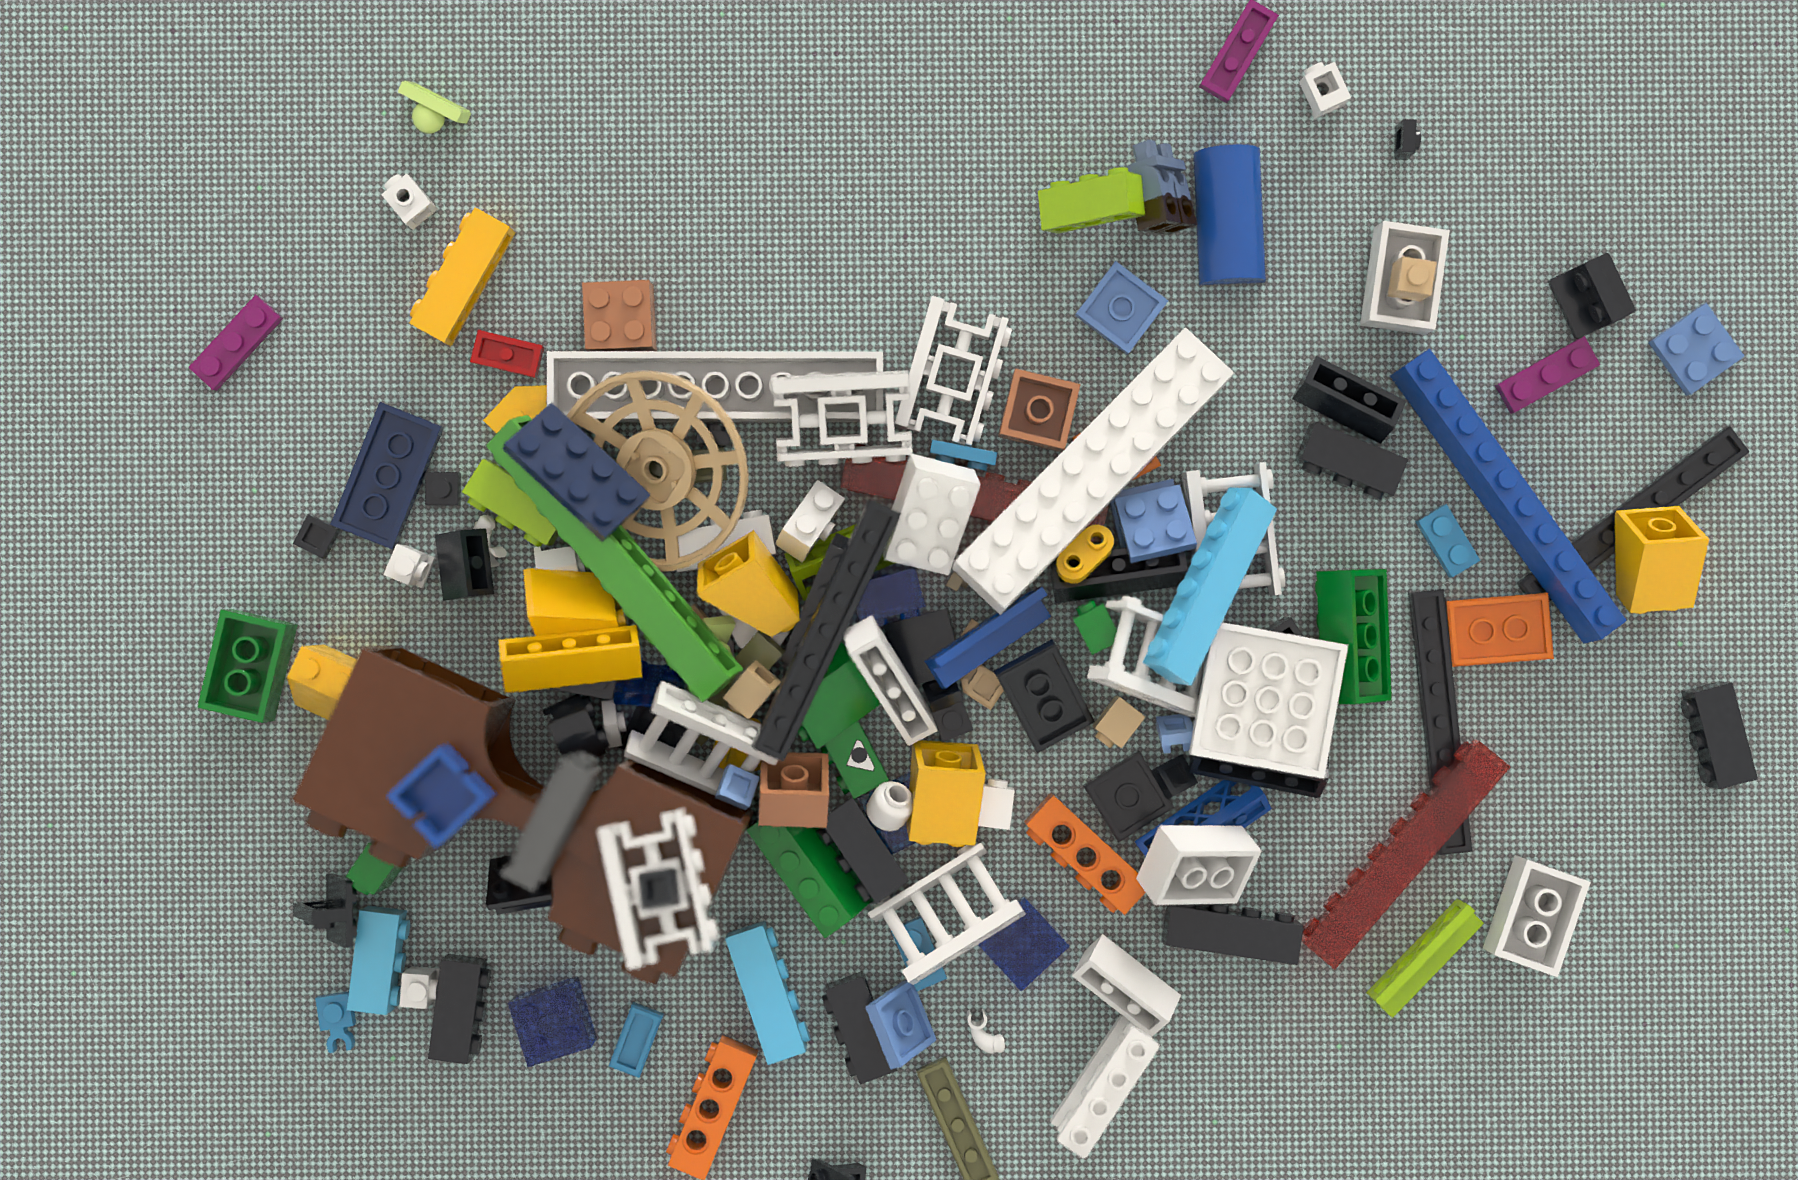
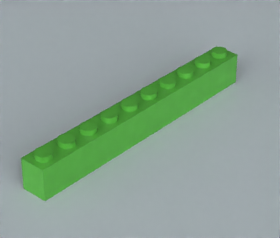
[486,415,743,702]

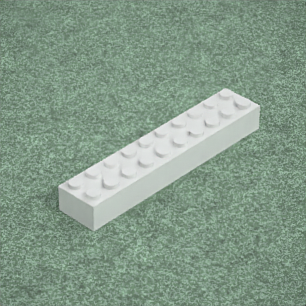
[952,327,1234,615]
[547,351,883,422]

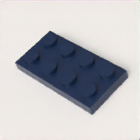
[330,402,444,550]
[503,402,651,542]

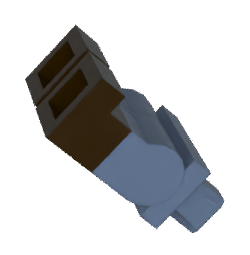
[1127,140,1197,235]

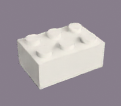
[1360,221,1450,335]
[883,453,981,575]
[1136,825,1262,905]
[1483,855,1591,977]

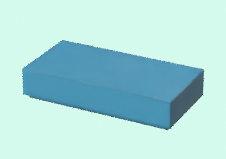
[609,1002,664,1078]

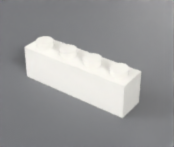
[844,615,938,746]

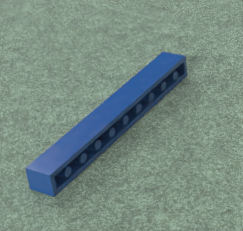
[1390,348,1627,644]

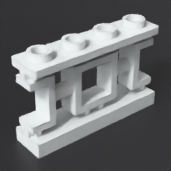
[894,296,1012,447]
[772,370,912,467]
[597,808,719,970]
[1050,1014,1160,1158]

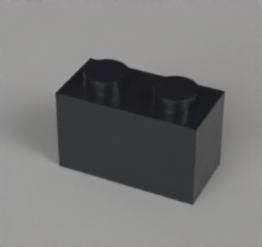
[435,528,495,601]

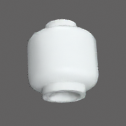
[866,781,912,831]

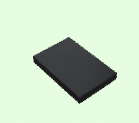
[994,639,1095,753]

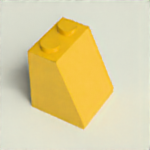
[1615,506,1710,614]
[697,530,800,637]
[523,568,628,636]
[287,645,357,720]
[906,740,986,847]

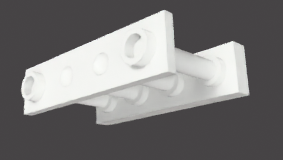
[1182,462,1285,595]
[1087,596,1206,718]
[624,681,778,795]
[868,843,1026,985]

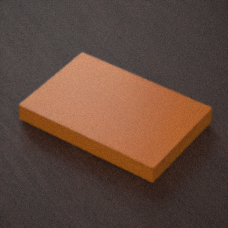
[1445,593,1554,667]

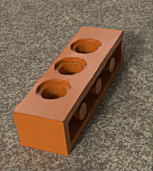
[1024,793,1146,915]
[666,1035,758,1180]

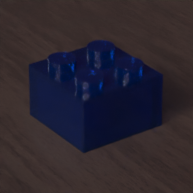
[856,568,926,626]
[508,976,597,1068]

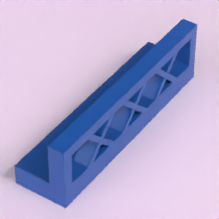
[924,587,1051,689]
[1135,780,1272,857]

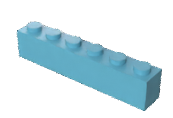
[1142,487,1277,686]

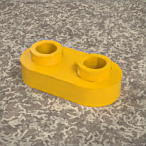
[1056,525,1114,583]

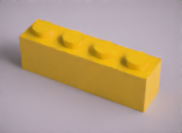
[409,207,516,347]
[499,625,642,693]

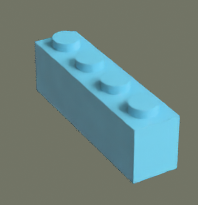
[725,920,811,1065]

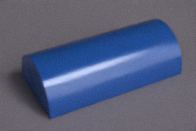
[1193,144,1266,285]

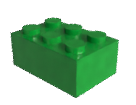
[197,609,298,723]

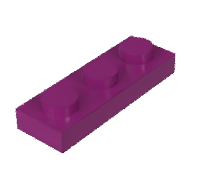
[1199,0,1279,103]
[188,294,284,391]
[1495,336,1601,414]

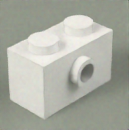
[775,480,845,563]

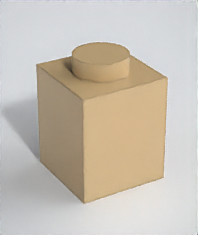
[1388,257,1437,302]
[723,660,781,720]
[1092,695,1146,749]

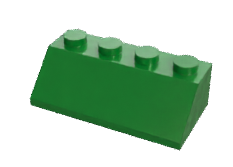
[1315,569,1392,704]
[746,819,870,939]

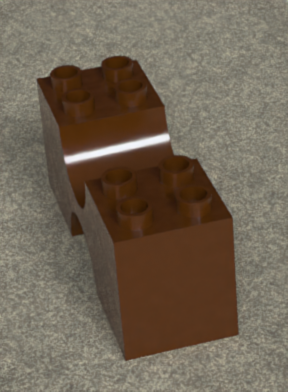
[291,645,755,984]

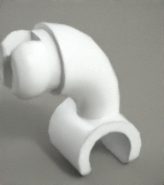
[473,515,507,567]
[966,1009,1005,1054]

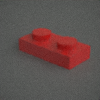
[470,330,544,379]

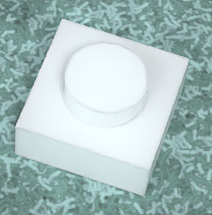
[601,699,627,748]

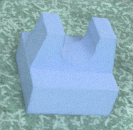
[1156,714,1193,754]
[715,764,760,810]

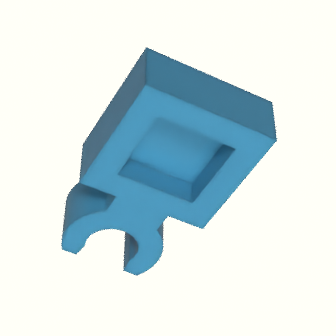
[315,991,356,1053]

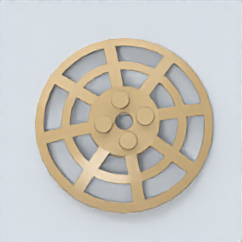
[567,370,748,572]

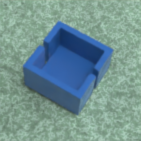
[387,743,497,848]

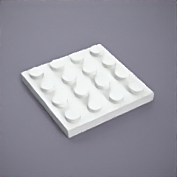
[1189,622,1348,779]

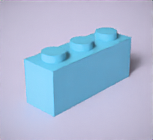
[347,906,410,1015]

